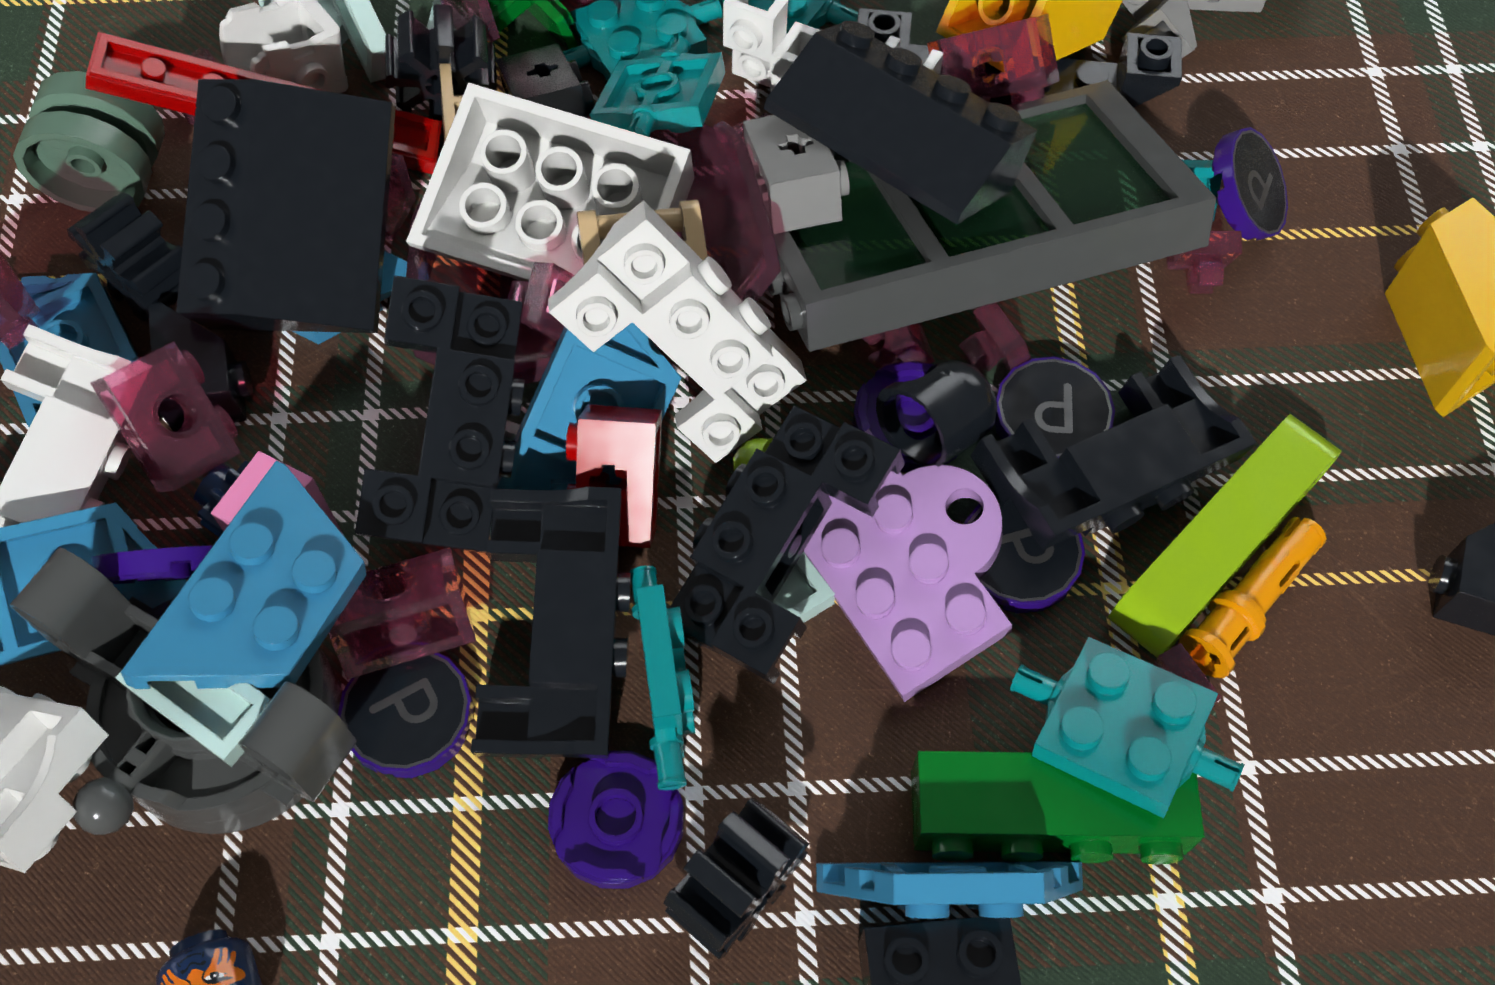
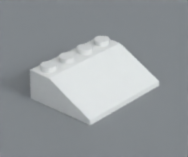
[406,82,694,292]

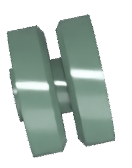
[13,71,165,212]

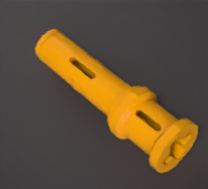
[1178,517,1327,678]

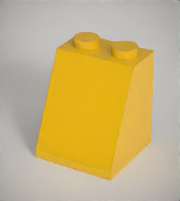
[936,0,1123,78]
[1385,197,1495,417]

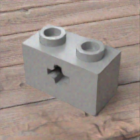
[743,115,850,234]

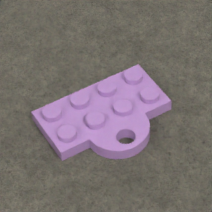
[803,429,1012,702]

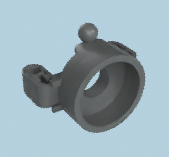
[9,547,357,835]

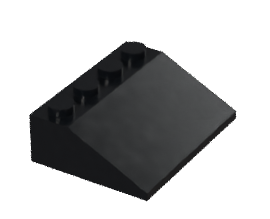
[176,79,396,333]

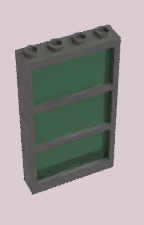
[730,81,1216,352]

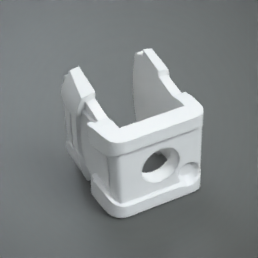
[219,0,348,93]

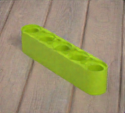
[1108,414,1342,660]

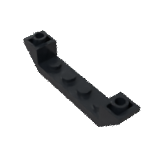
[857,8,1182,108]

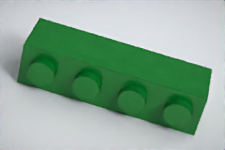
[911,751,1205,864]

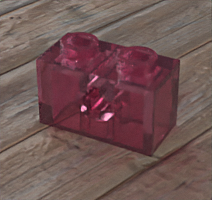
[927,14,1060,105]

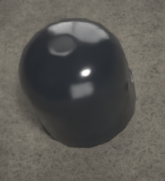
[876,360,997,467]

